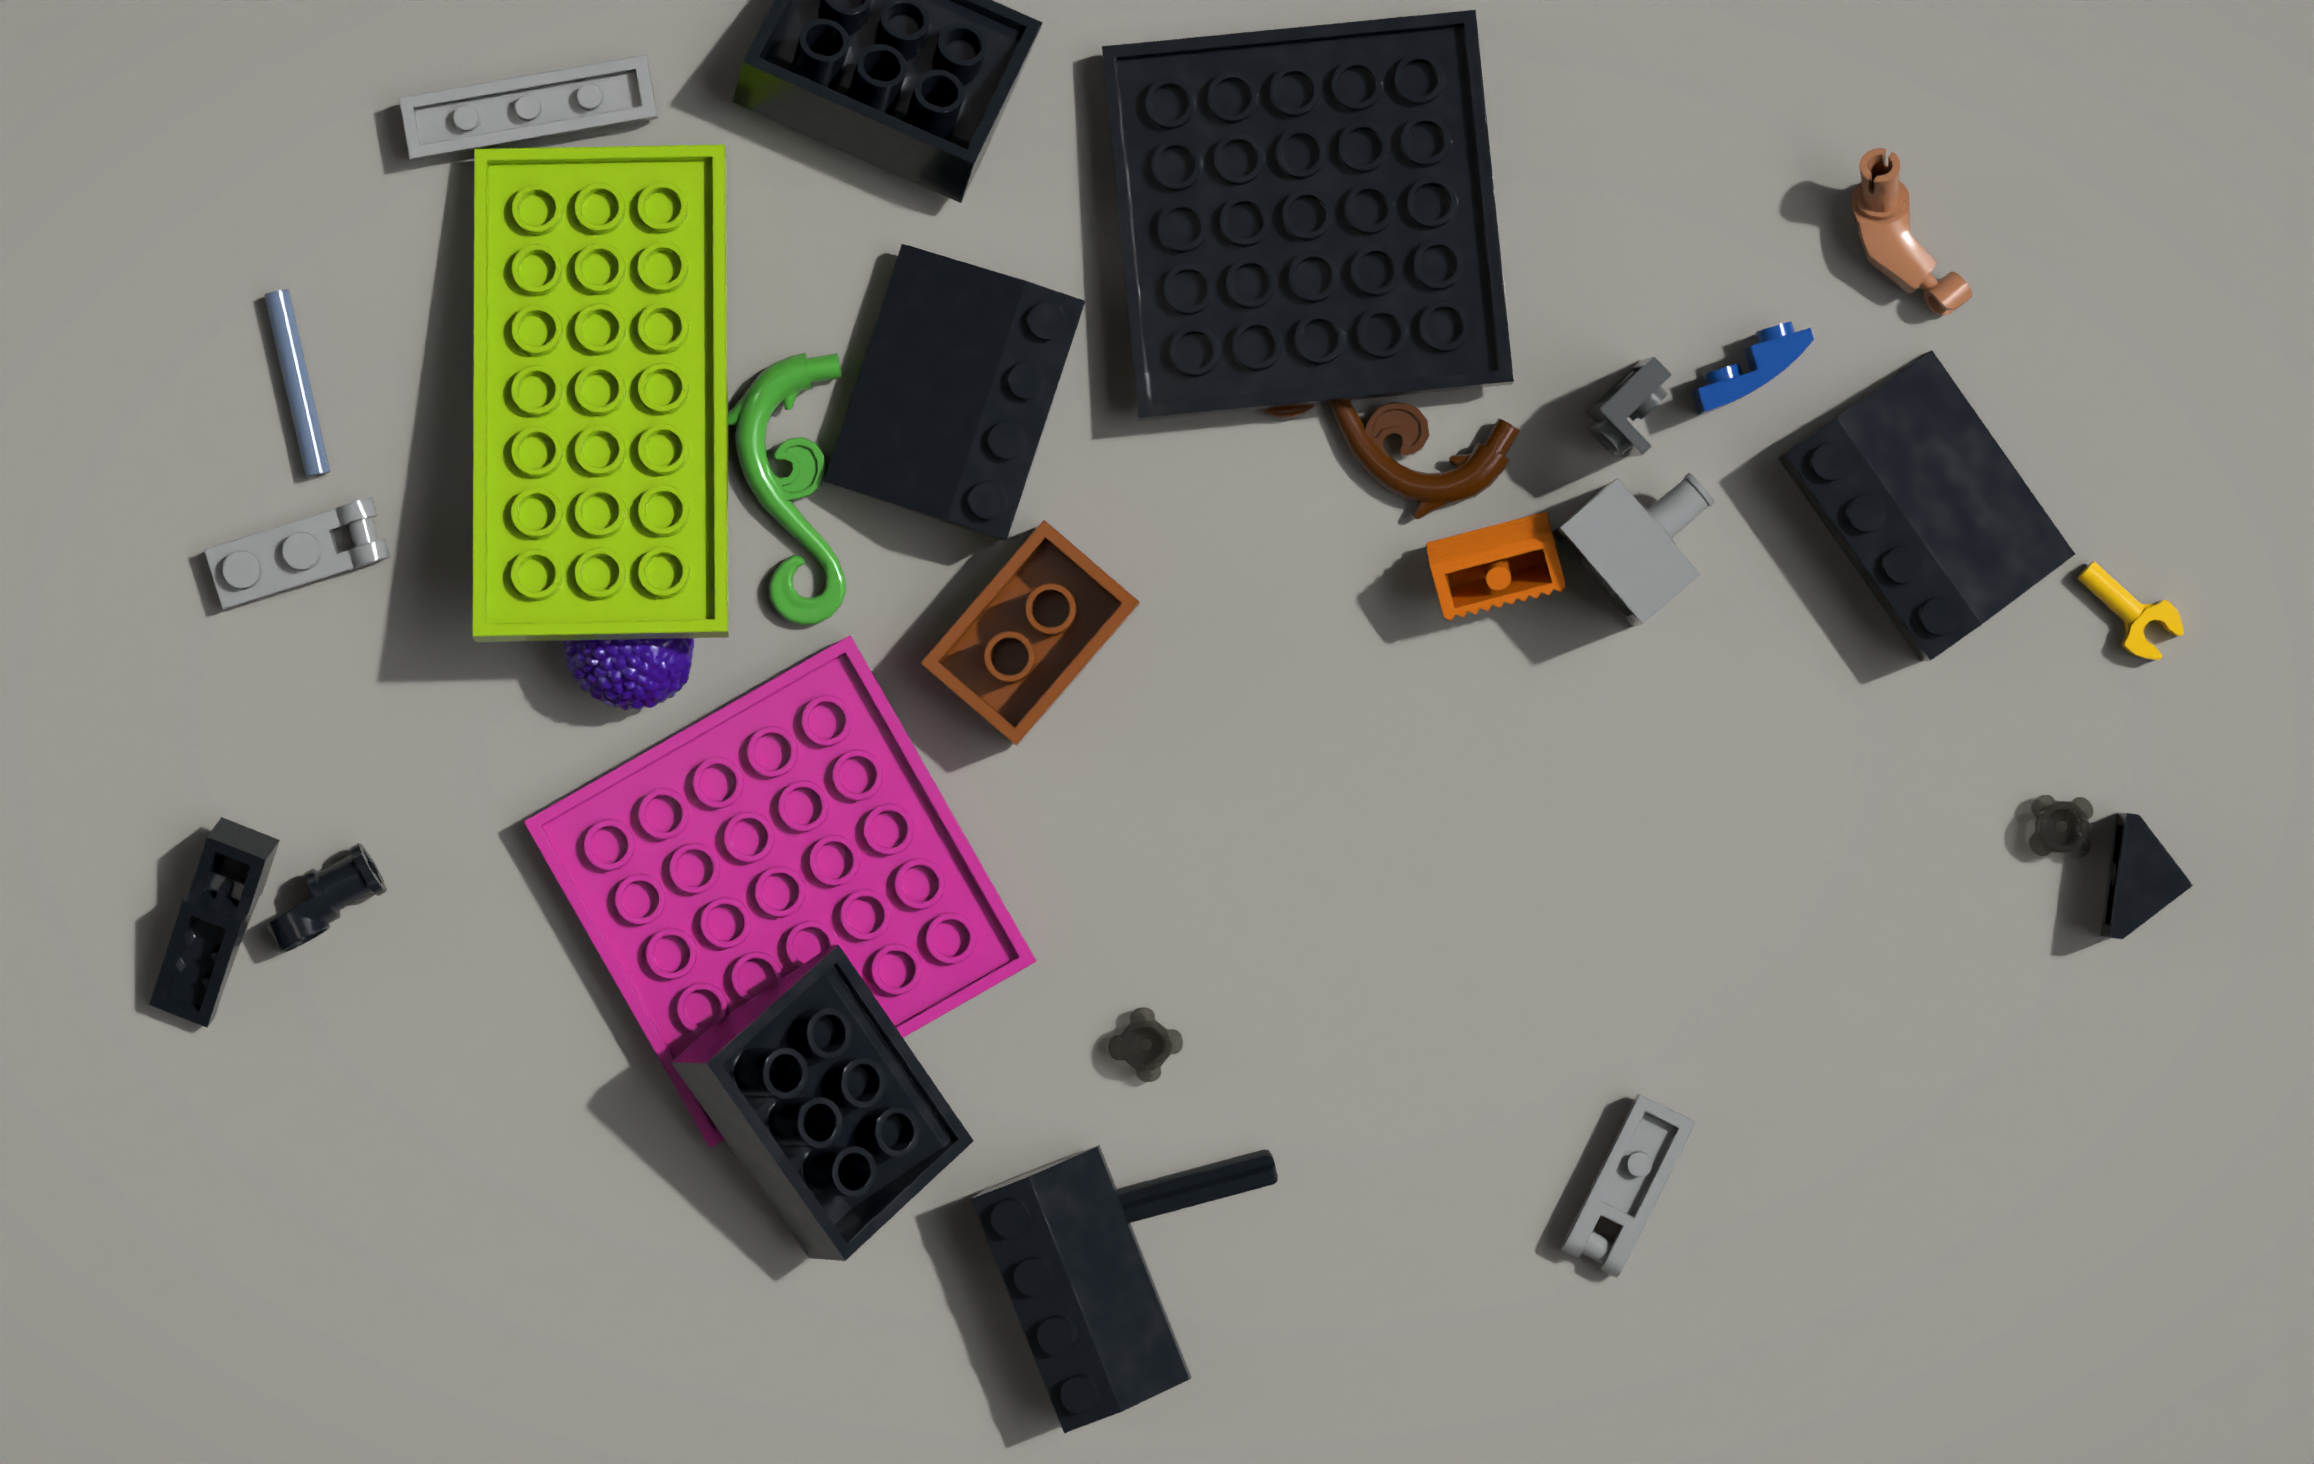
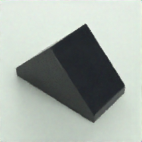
[2100,813,2193,939]

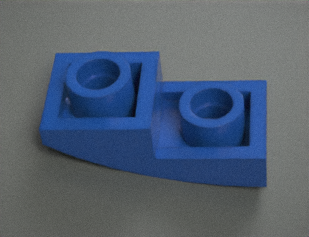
[1692,321,1814,415]

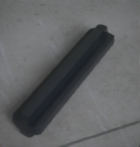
[1117,1149,1278,1223]

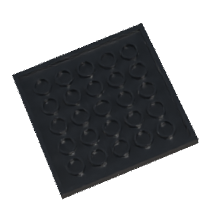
[1102,10,1514,421]

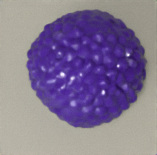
[563,638,695,711]

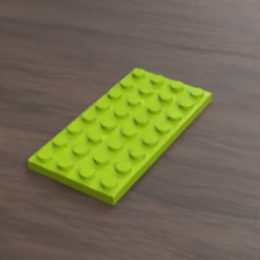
[473,144,729,642]

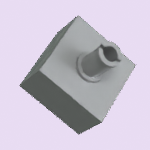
[1553,473,1715,627]

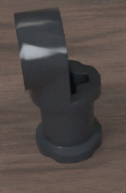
[266,843,387,954]

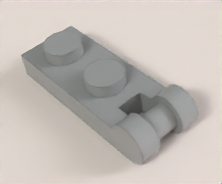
[204,497,390,610]
[1560,1094,1696,1278]

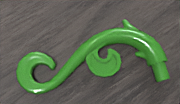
[728,352,846,625]

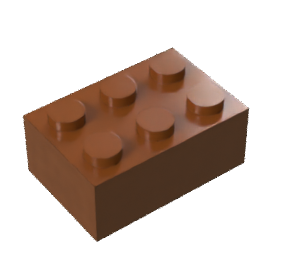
[921,520,1140,746]

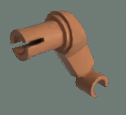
[1851,148,1972,316]

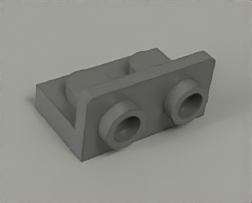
[1586,356,1672,457]

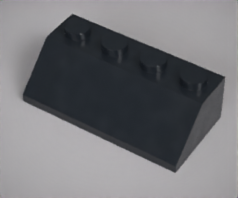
[971,1145,1192,1433]

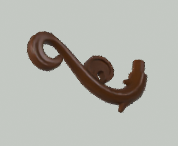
[1262,400,1520,519]

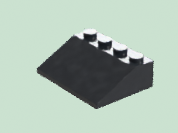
[732,0,1043,203]
[823,244,1085,540]
[1778,350,2075,662]
[671,945,974,1261]

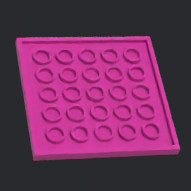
[524,635,1037,1148]

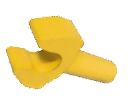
[2077,560,2184,660]

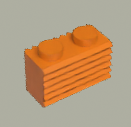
[1426,511,1566,621]

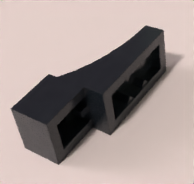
[149,817,280,1028]

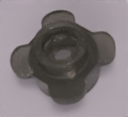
[2029,795,2093,859]
[1108,1007,1183,1082]

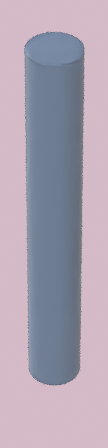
[264,289,330,477]

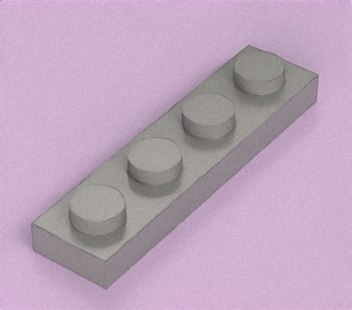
[399,54,658,161]

